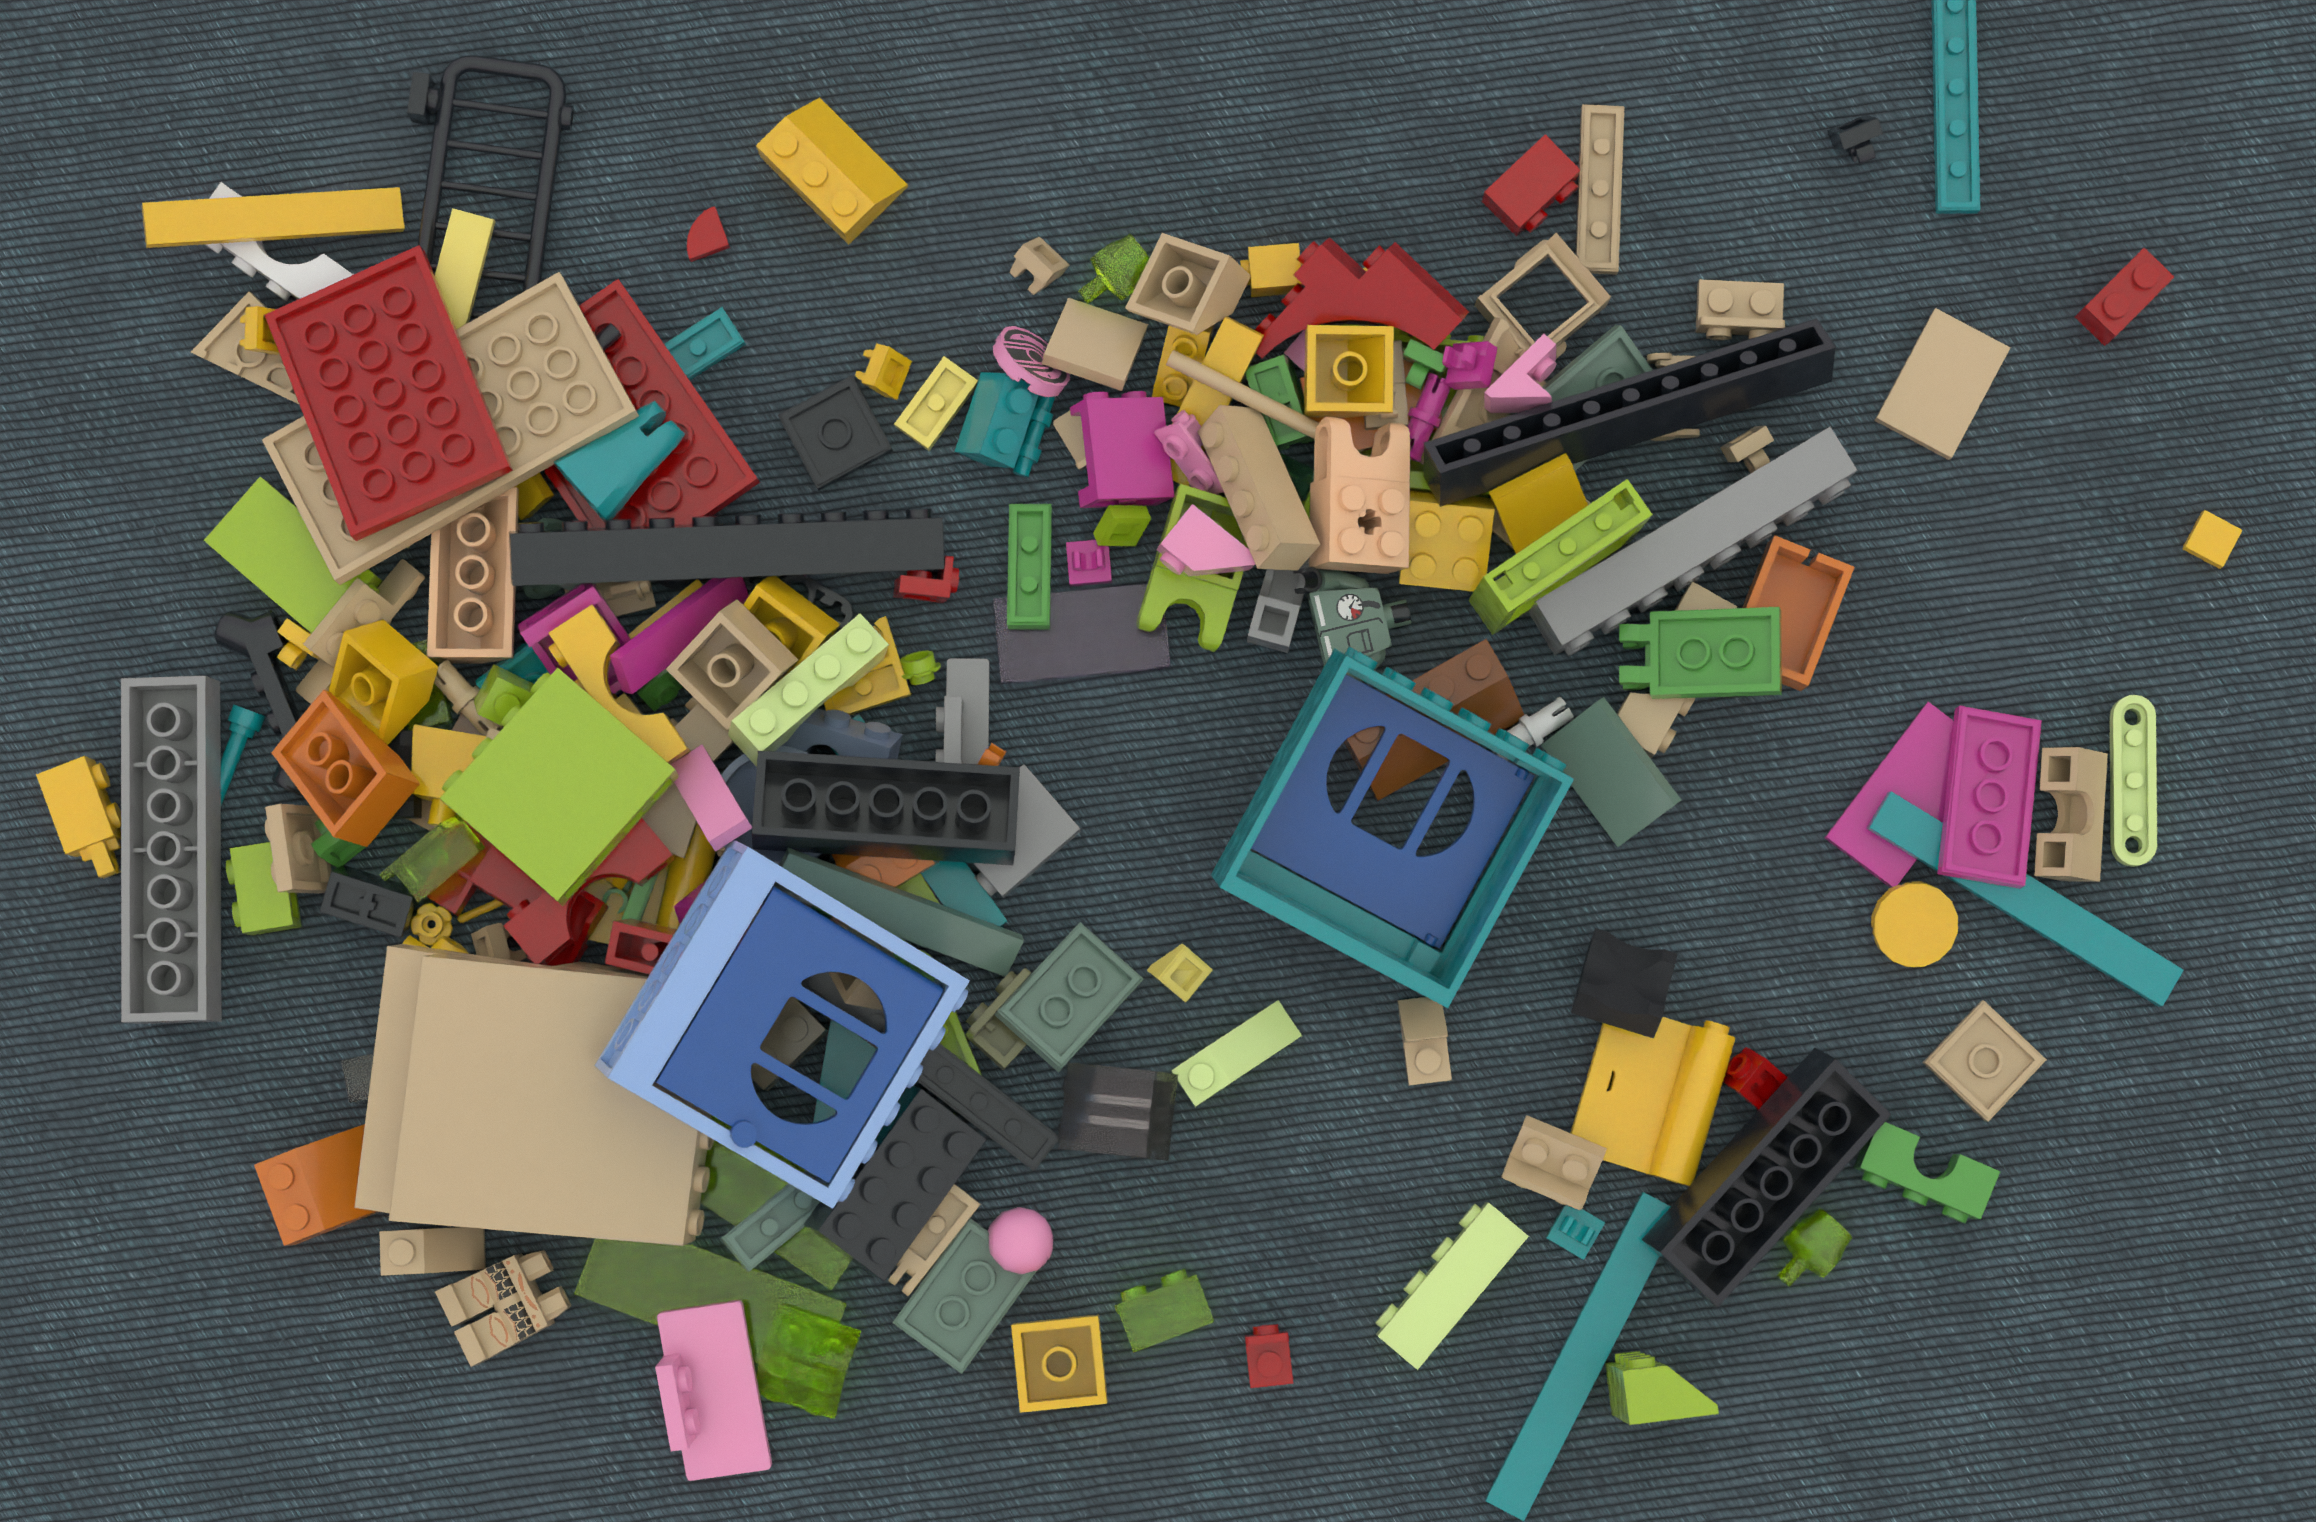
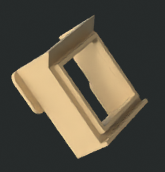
[1475,233,1611,359]

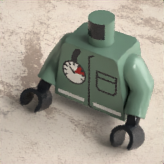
[1293,567,1411,682]

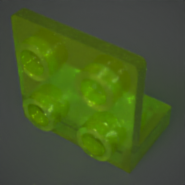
[1114,1268,1214,1353]
[756,1304,861,1419]

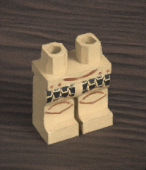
[435,1250,571,1367]

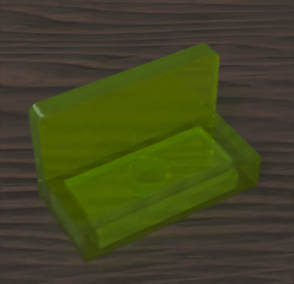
[379,815,485,902]

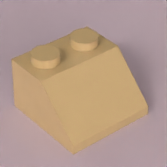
[1125,233,1251,335]

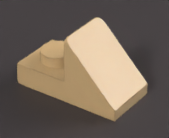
[1397,997,1452,1086]

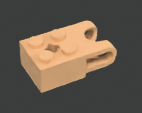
[1309,417,1410,574]

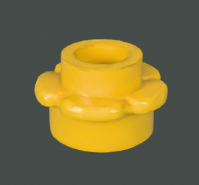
[410,903,453,946]

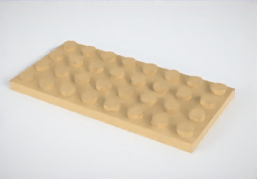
[262,272,639,585]

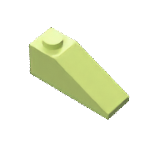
[1171,1000,1302,1107]

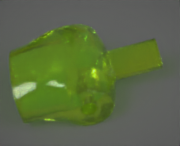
[1078,234,1150,304]
[1777,1208,1853,1287]

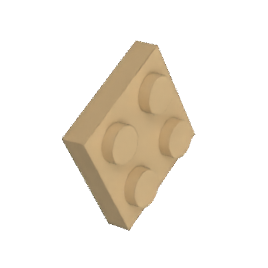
[265,804,332,893]

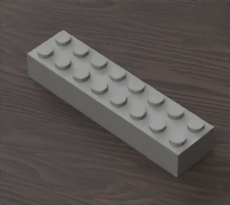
[1528,427,1857,657]
[121,676,222,1024]

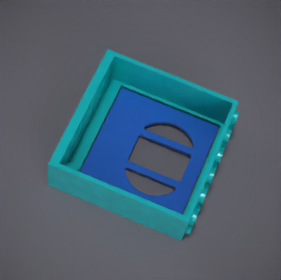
[1211,646,1574,1008]

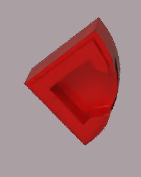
[687,206,730,262]

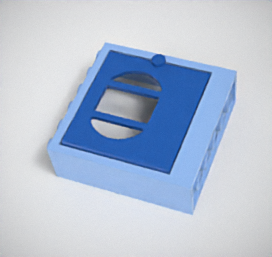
[594,840,970,1209]

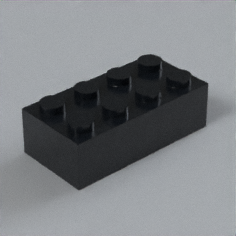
[803,1086,986,1281]

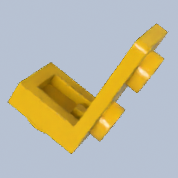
[1152,324,1215,407]

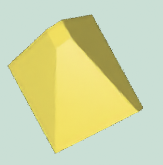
[1147,944,1213,1002]

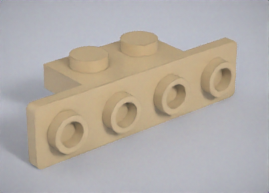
[296,559,425,704]

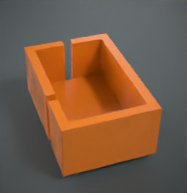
[1742,535,1855,691]

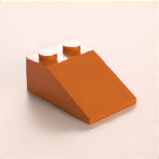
[271,690,420,847]
[254,1124,378,1246]

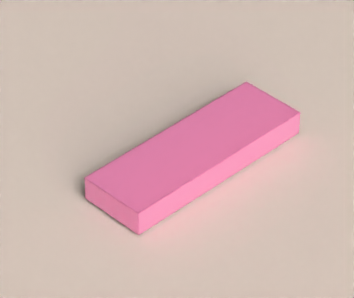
[670,745,752,851]

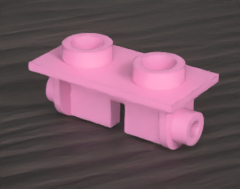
[1154,410,1224,495]

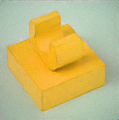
[239,306,280,355]
[855,343,912,400]
[277,618,321,670]

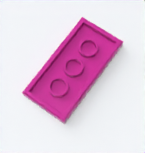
[1824,702,1954,888]
[1937,706,2042,889]

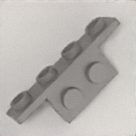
[936,658,990,765]

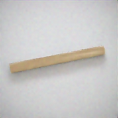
[1166,350,1319,439]

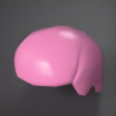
[988,1207,1053,1274]

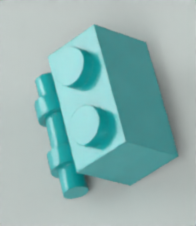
[954,372,1055,478]

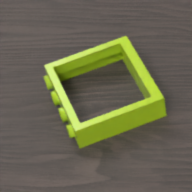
[1468,479,1653,635]

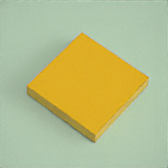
[1489,453,1588,554]

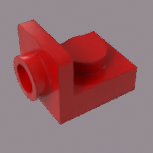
[893,555,959,603]
[1723,1047,1788,1110]
[1245,1324,1293,1388]

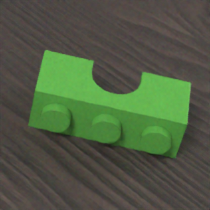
[1853,1122,2000,1224]

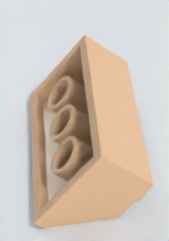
[427,487,519,664]

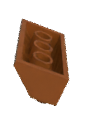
[1344,639,1525,802]

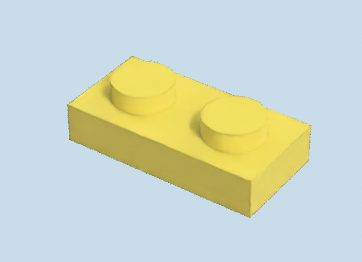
[894,356,978,451]

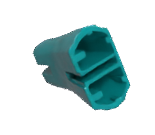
[554,401,685,522]

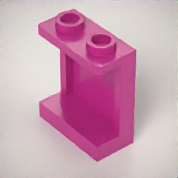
[1070,391,1175,508]
[518,583,631,695]

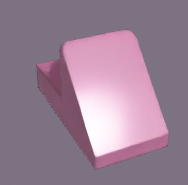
[1484,334,1557,413]

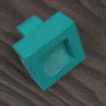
[1545,1205,1605,1260]

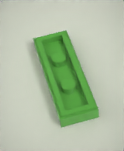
[1007,504,1052,629]

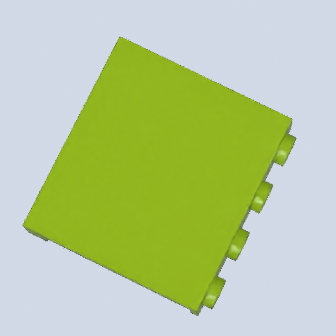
[440,668,679,906]

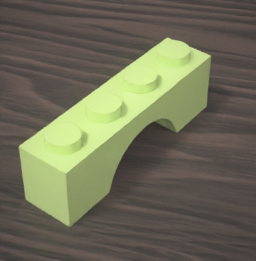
[728,614,889,767]

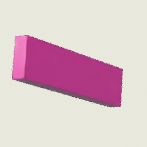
[610,577,749,694]

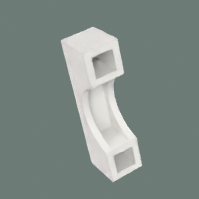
[205,182,353,301]

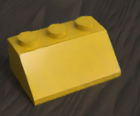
[756,97,908,245]

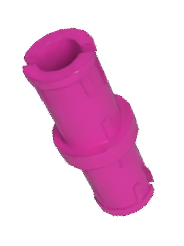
[1407,373,1451,462]

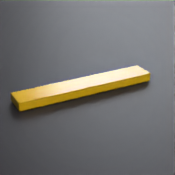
[141,187,405,248]

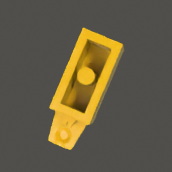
[36,756,121,879]

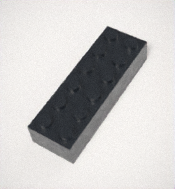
[752,751,1020,866]
[1641,1048,1892,1308]

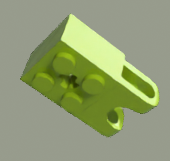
[1136,484,1249,652]

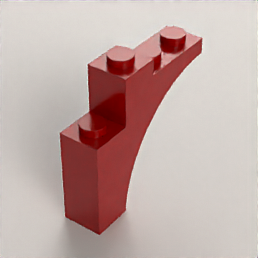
[1255,237,1469,358]

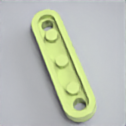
[2110,695,2157,867]

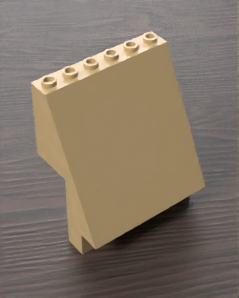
[354,944,715,1246]

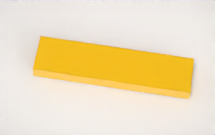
[1170,316,1264,486]

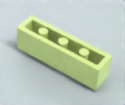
[1376,1202,1529,1370]

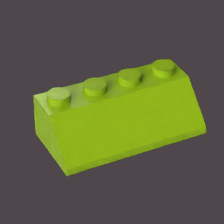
[1605,1351,1719,1425]

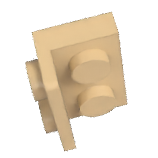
[1696,279,1785,340]
[1502,1115,1607,1210]

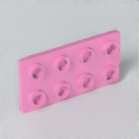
[655,1300,772,1481]

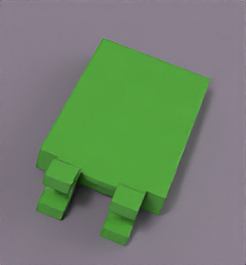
[1619,607,1782,699]

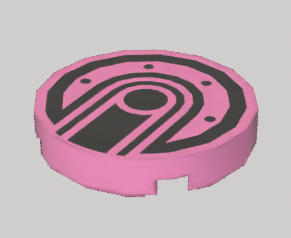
[993,326,1070,397]

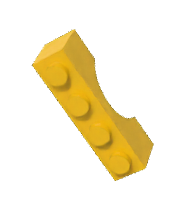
[548,605,691,764]

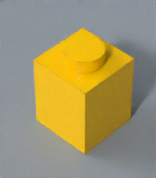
[1240,243,1302,297]

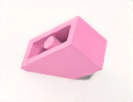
[1156,504,1255,576]

